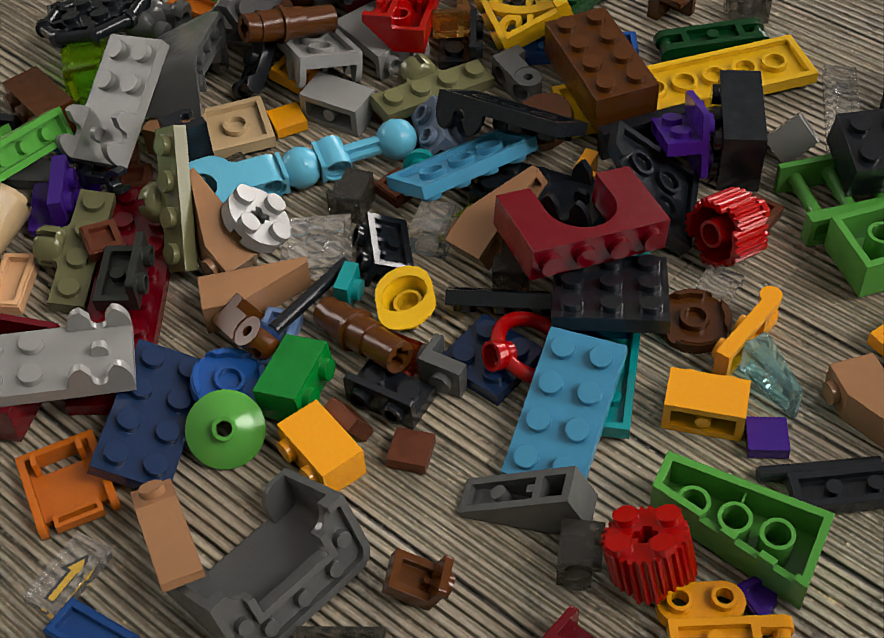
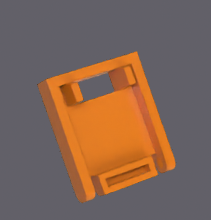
[14,429,122,541]

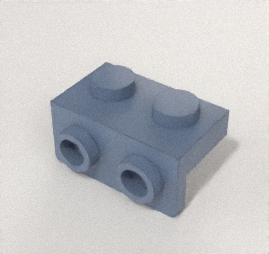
[411,95,471,156]

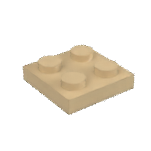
[202,95,277,159]

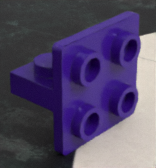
[651,90,715,179]
[28,154,102,236]

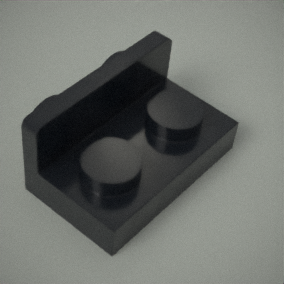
[438,8,483,70]
[352,212,414,287]
[343,359,436,430]

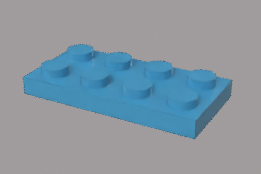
[385,129,539,202]
[501,326,628,480]

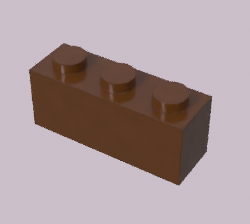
[2,66,77,133]

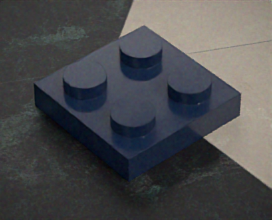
[443,313,543,406]

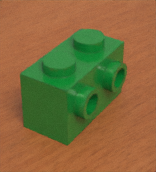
[252,334,336,420]

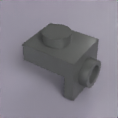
[416,333,468,399]

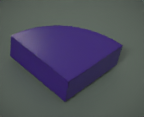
[737,576,778,615]

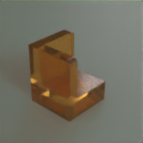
[432,0,470,39]

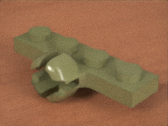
[370,54,495,122]
[138,125,198,272]
[33,189,116,313]

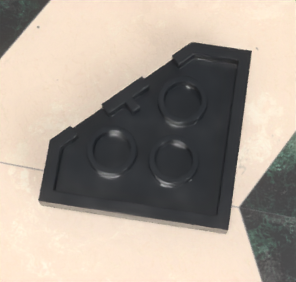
[607,120,699,255]

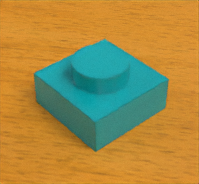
[333,261,365,306]

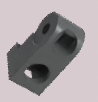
[492,44,542,103]

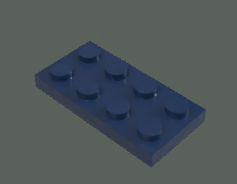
[87,339,201,490]

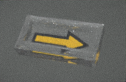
[21,531,113,619]

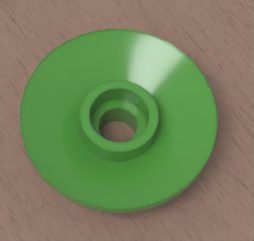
[185,389,266,470]

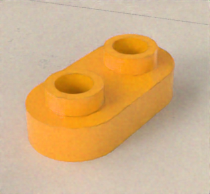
[655,580,746,627]

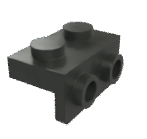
[92,232,155,311]

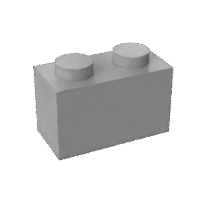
[299,71,375,137]

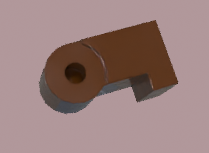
[213,293,280,361]

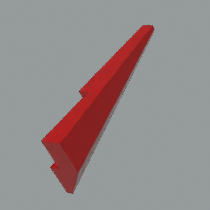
[361,0,440,54]

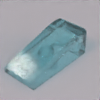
[740,332,804,419]

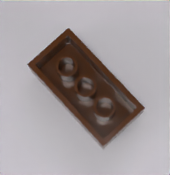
[544,7,659,132]

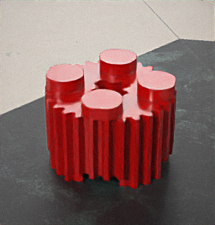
[684,187,770,269]
[601,504,698,605]

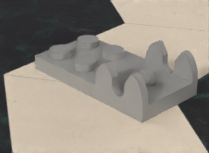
[277,28,363,89]
[55,34,170,168]
[0,303,137,407]

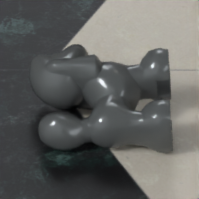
[116,0,192,39]

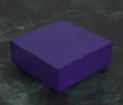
[744,416,791,459]

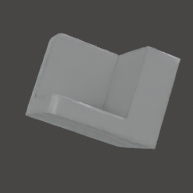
[767,111,820,163]

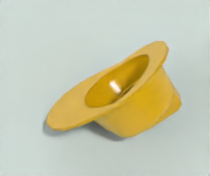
[375,265,436,331]

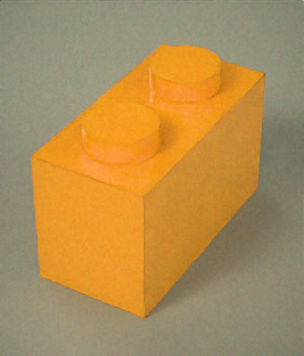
[661,367,751,442]
[276,399,367,492]

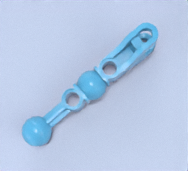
[189,119,418,203]

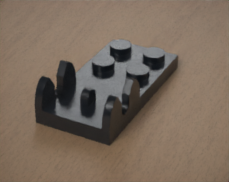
[436,89,588,142]
[468,159,615,227]

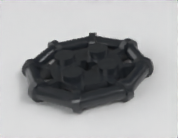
[35,0,151,49]

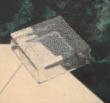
[695,264,744,307]

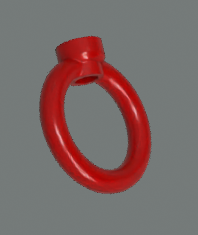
[481,311,551,384]

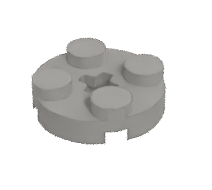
[221,184,291,253]

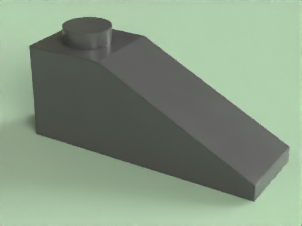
[458,466,598,534]

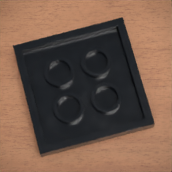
[551,254,671,334]

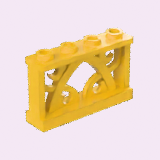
[473,0,574,51]

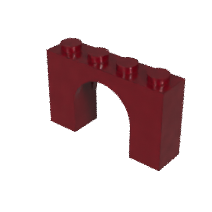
[493,166,671,281]

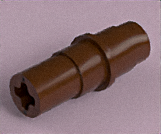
[238,4,338,44]
[313,296,413,373]

